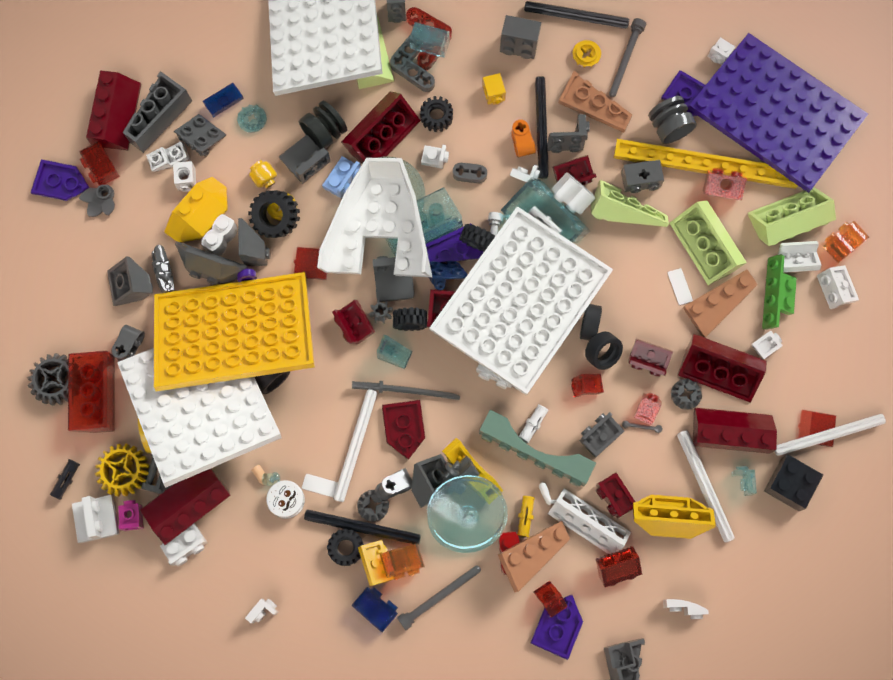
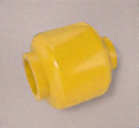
[249,160,277,189]

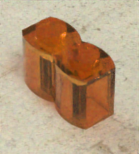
[823,221,869,263]
[380,544,425,580]

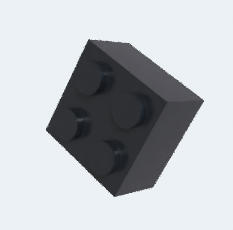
[764,454,823,511]

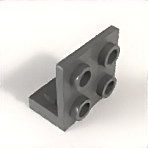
[279,135,331,184]

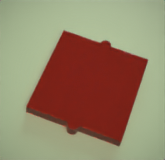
[293,247,327,280]
[798,410,836,447]

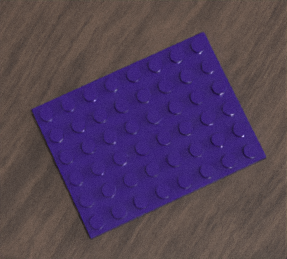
[688,33,868,193]

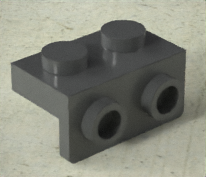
[579,412,624,458]

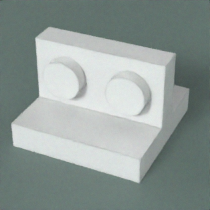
[72,495,119,543]

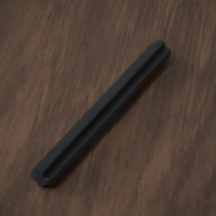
[524,1,629,29]
[535,76,549,179]
[304,510,421,545]

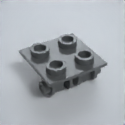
[174,114,226,157]

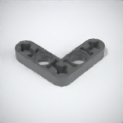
[390,28,435,92]

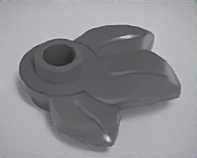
[79,185,115,217]

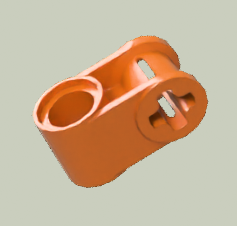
[511,120,536,158]

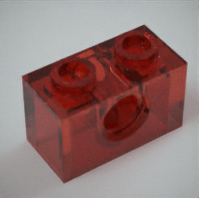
[703,168,747,201]

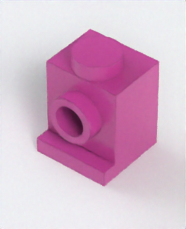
[118,500,144,531]

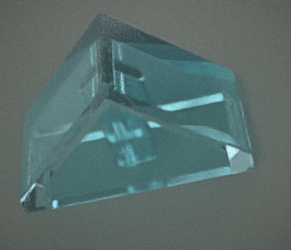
[376,335,412,369]

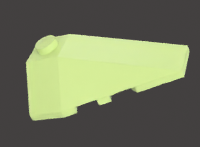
[591,180,669,227]

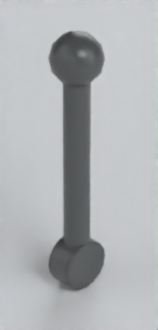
[622,421,663,433]

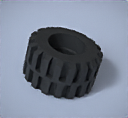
[248,190,300,238]

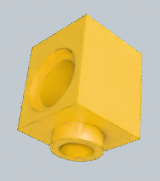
[482,73,506,105]

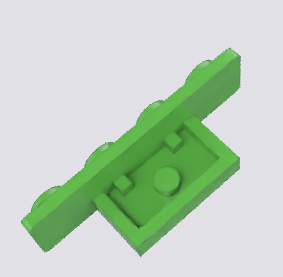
[762,254,797,330]

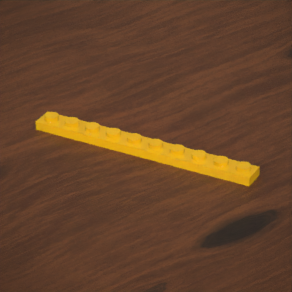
[613,139,798,189]

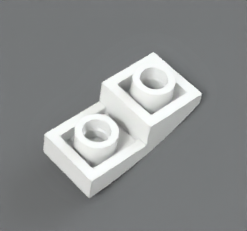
[146,142,190,172]
[663,599,709,619]

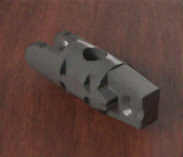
[151,245,174,293]

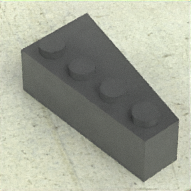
[123,71,192,153]

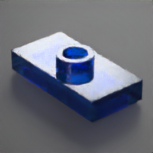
[202,83,244,117]

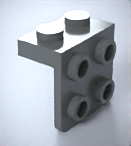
[547,114,590,153]
[373,256,414,302]

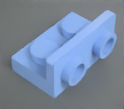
[322,156,361,199]

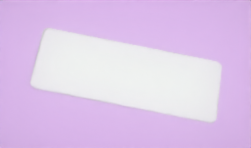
[668,268,693,305]
[302,474,338,498]

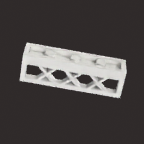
[548,489,631,558]

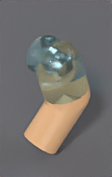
[251,465,280,486]

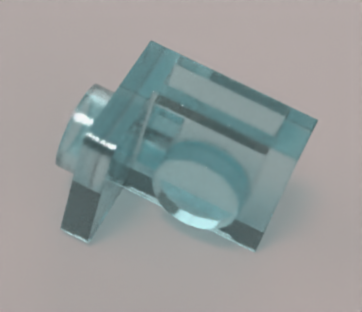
[731,466,757,496]

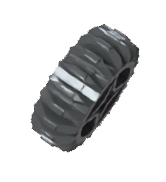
[27,353,82,406]

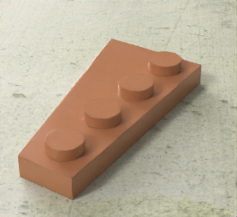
[558,71,632,133]
[683,270,758,338]
[497,521,570,592]

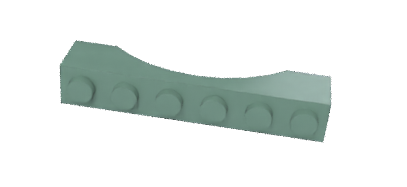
[479,410,596,487]

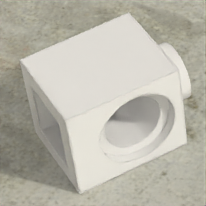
[173,161,196,192]

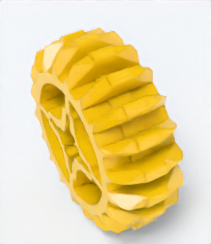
[95,443,150,497]

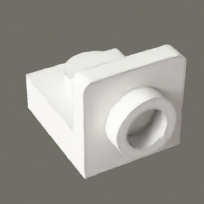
[707,37,735,65]
[421,145,449,169]
[510,165,540,184]
[751,331,783,360]
[245,598,278,623]

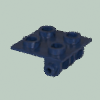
[428,261,468,290]

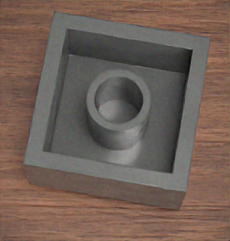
[500,15,542,59]

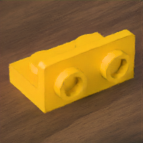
[358,540,394,587]

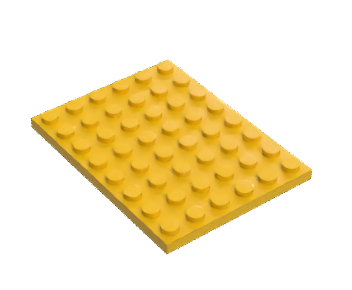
[154,272,315,392]

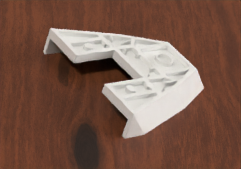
[317,158,432,277]

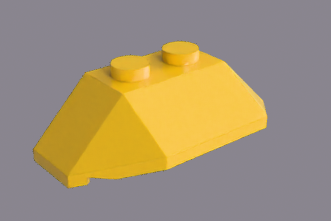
[164,177,228,243]
[633,495,716,539]

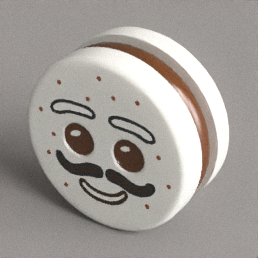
[266,480,305,519]

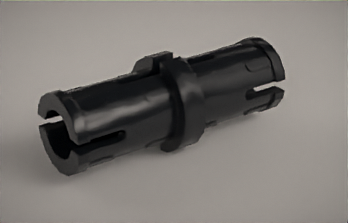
[50,459,80,500]

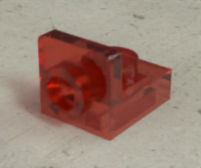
[571,374,604,397]
[634,393,662,425]
[533,581,567,617]

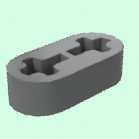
[453,163,487,183]

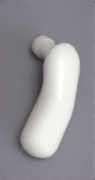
[539,482,556,505]

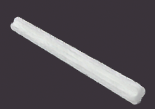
[334,389,377,502]
[775,414,886,456]
[677,430,735,542]

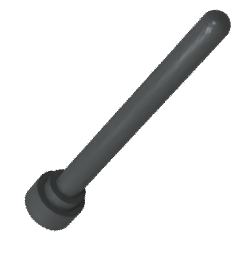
[609,18,647,97]
[397,565,481,631]

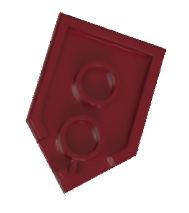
[382,400,425,460]

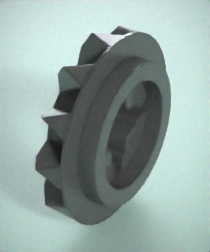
[671,379,702,410]
[357,490,389,522]

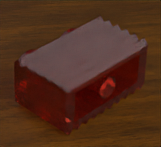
[79,141,120,186]
[595,546,643,587]

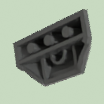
[175,241,248,285]

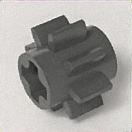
[369,300,393,324]

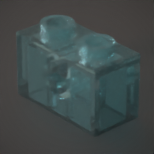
[409,22,450,58]

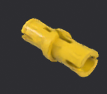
[517,496,535,538]

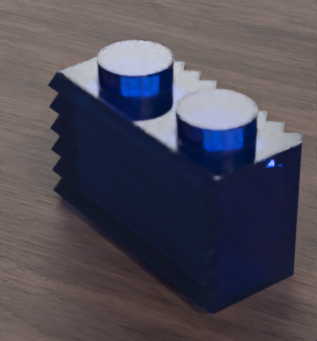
[351,587,398,633]

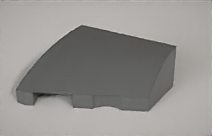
[604,638,645,680]

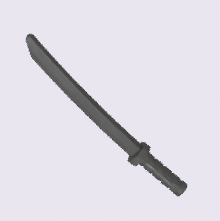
[352,381,460,400]

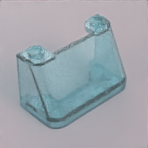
[501,177,590,245]

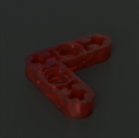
[406,7,452,70]

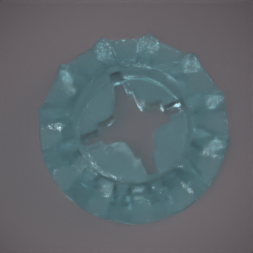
[237,104,267,132]

